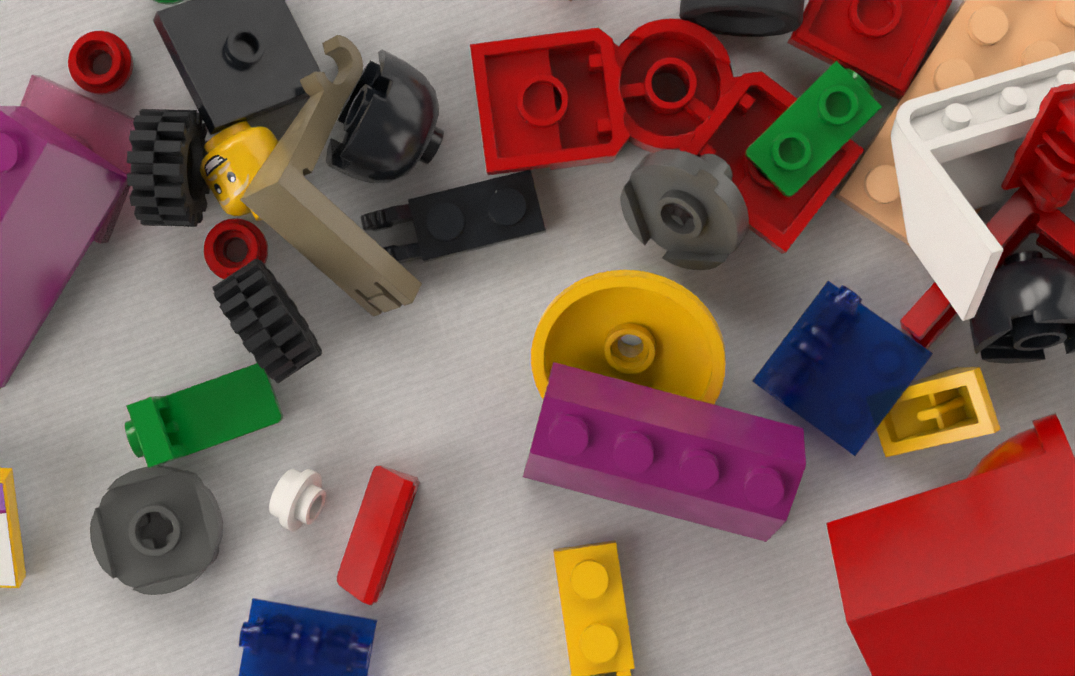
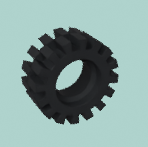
[127,109,210,227]
[212,258,322,383]

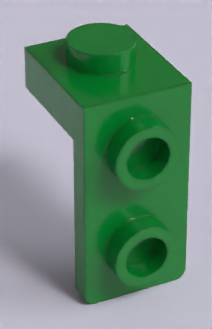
[745,61,882,197]
[125,363,283,468]

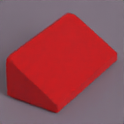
[337,465,420,606]

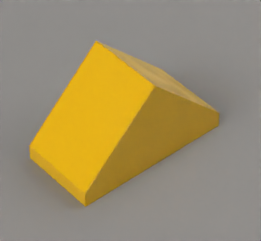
[866,367,1001,457]

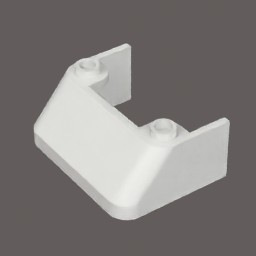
[891,50,1075,321]

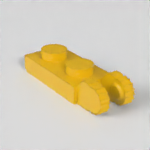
[553,540,635,676]

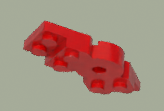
[470,18,865,254]

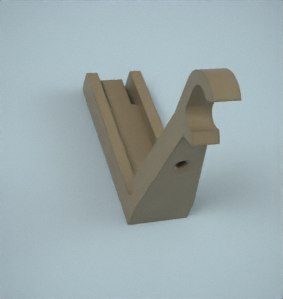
[240,35,422,317]

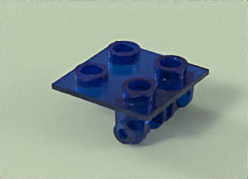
[752,281,933,457]
[239,598,378,676]

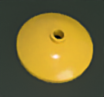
[531,270,726,404]

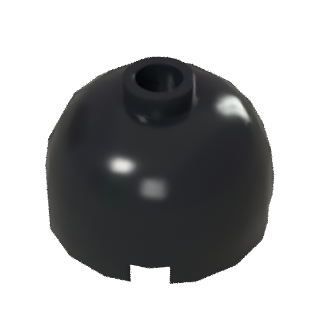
[326,49,444,183]
[970,251,1075,364]

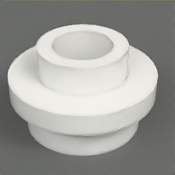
[269,469,326,531]

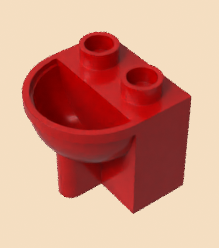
[826,413,1075,676]

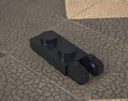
[360,170,546,264]

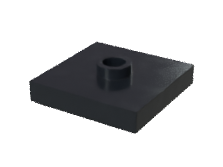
[153,0,321,135]

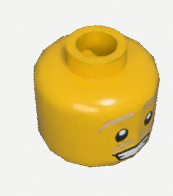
[200,121,279,221]

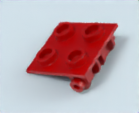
[1001,83,1075,212]

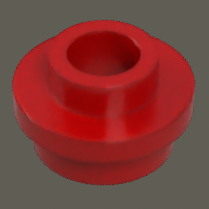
[68,31,133,95]
[204,218,268,279]

